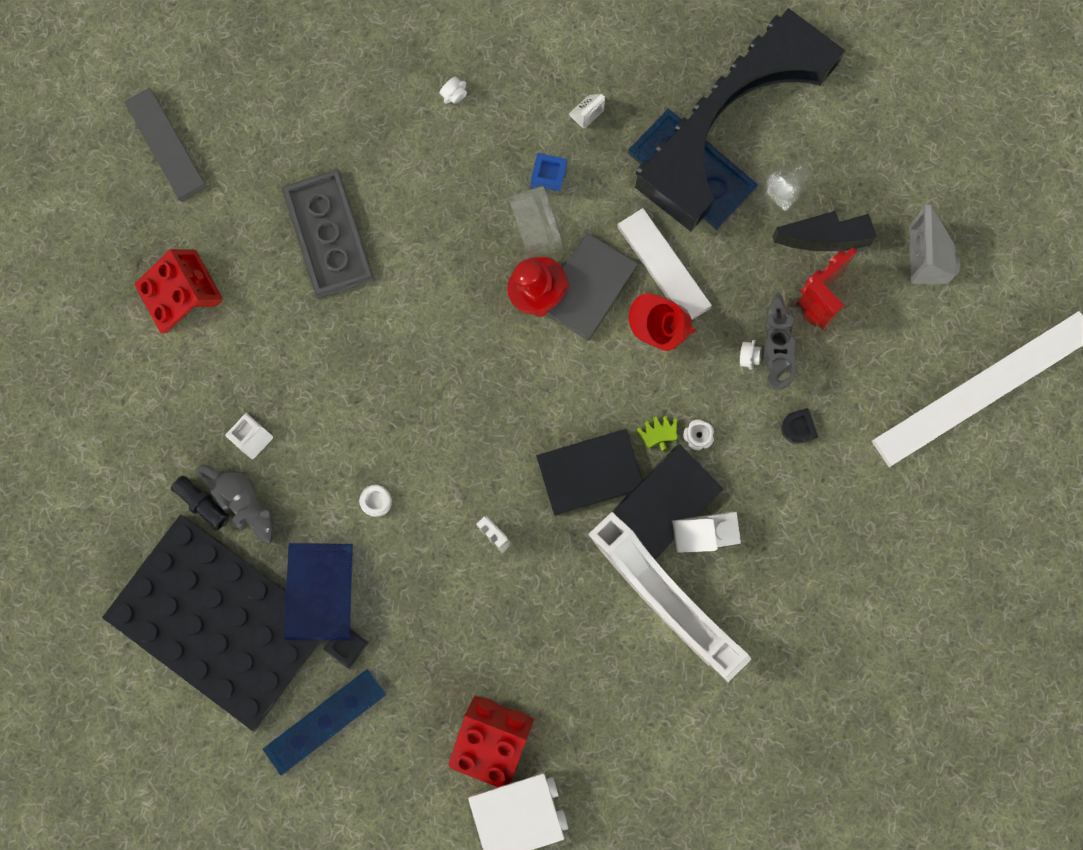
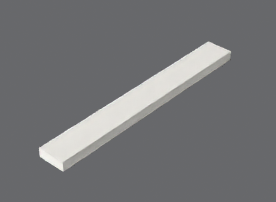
[871,311,1083,467]

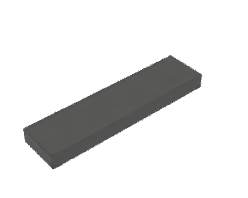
[124,88,207,202]

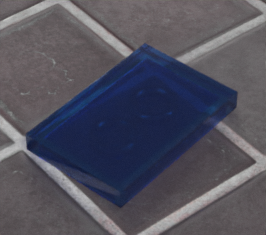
[284,543,353,640]

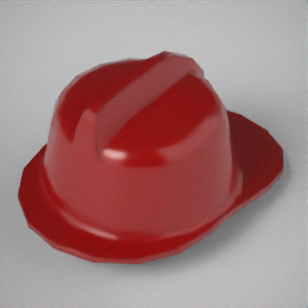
[629,293,696,351]

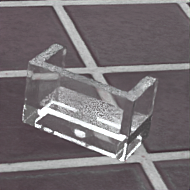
[509,186,562,259]

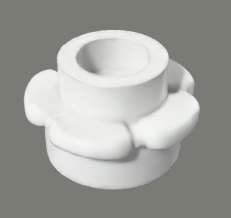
[440,76,467,105]
[740,340,762,370]
[683,420,714,450]

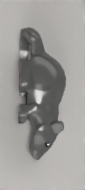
[764,293,797,390]
[196,464,273,544]

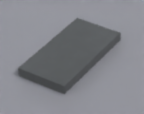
[281,169,375,299]

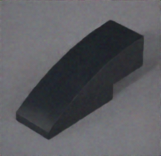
[772,211,877,252]

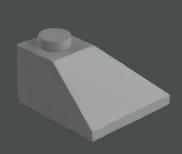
[909,205,960,284]

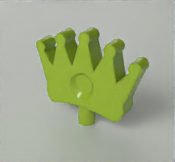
[637,416,677,452]

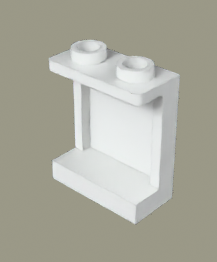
[468,771,569,850]

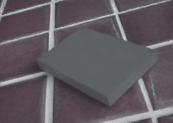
[546,232,638,341]

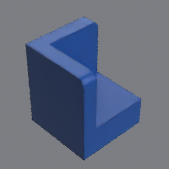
[531,153,567,194]

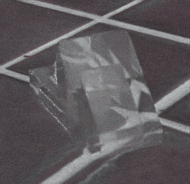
[765,160,818,211]

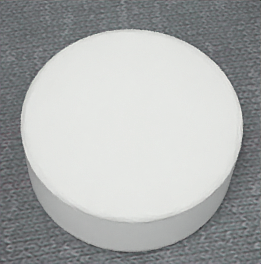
[359,485,392,517]

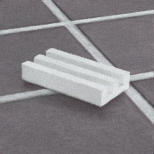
[476,516,510,553]

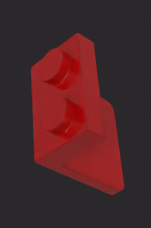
[797,247,858,330]
[448,695,535,787]

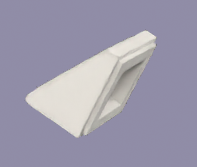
[569,94,605,128]
[225,413,273,459]

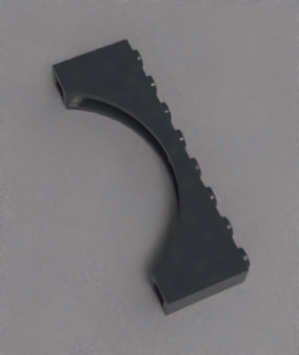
[635,8,845,232]

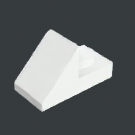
[672,511,741,553]

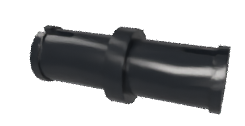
[171,475,230,530]

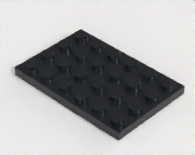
[102,514,332,731]

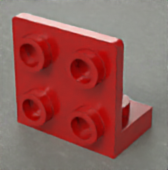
[135,249,223,333]

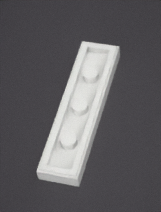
[617,208,712,321]

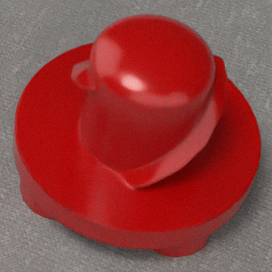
[507,257,569,317]

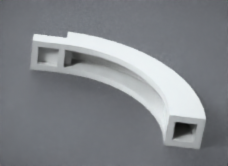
[588,512,751,682]

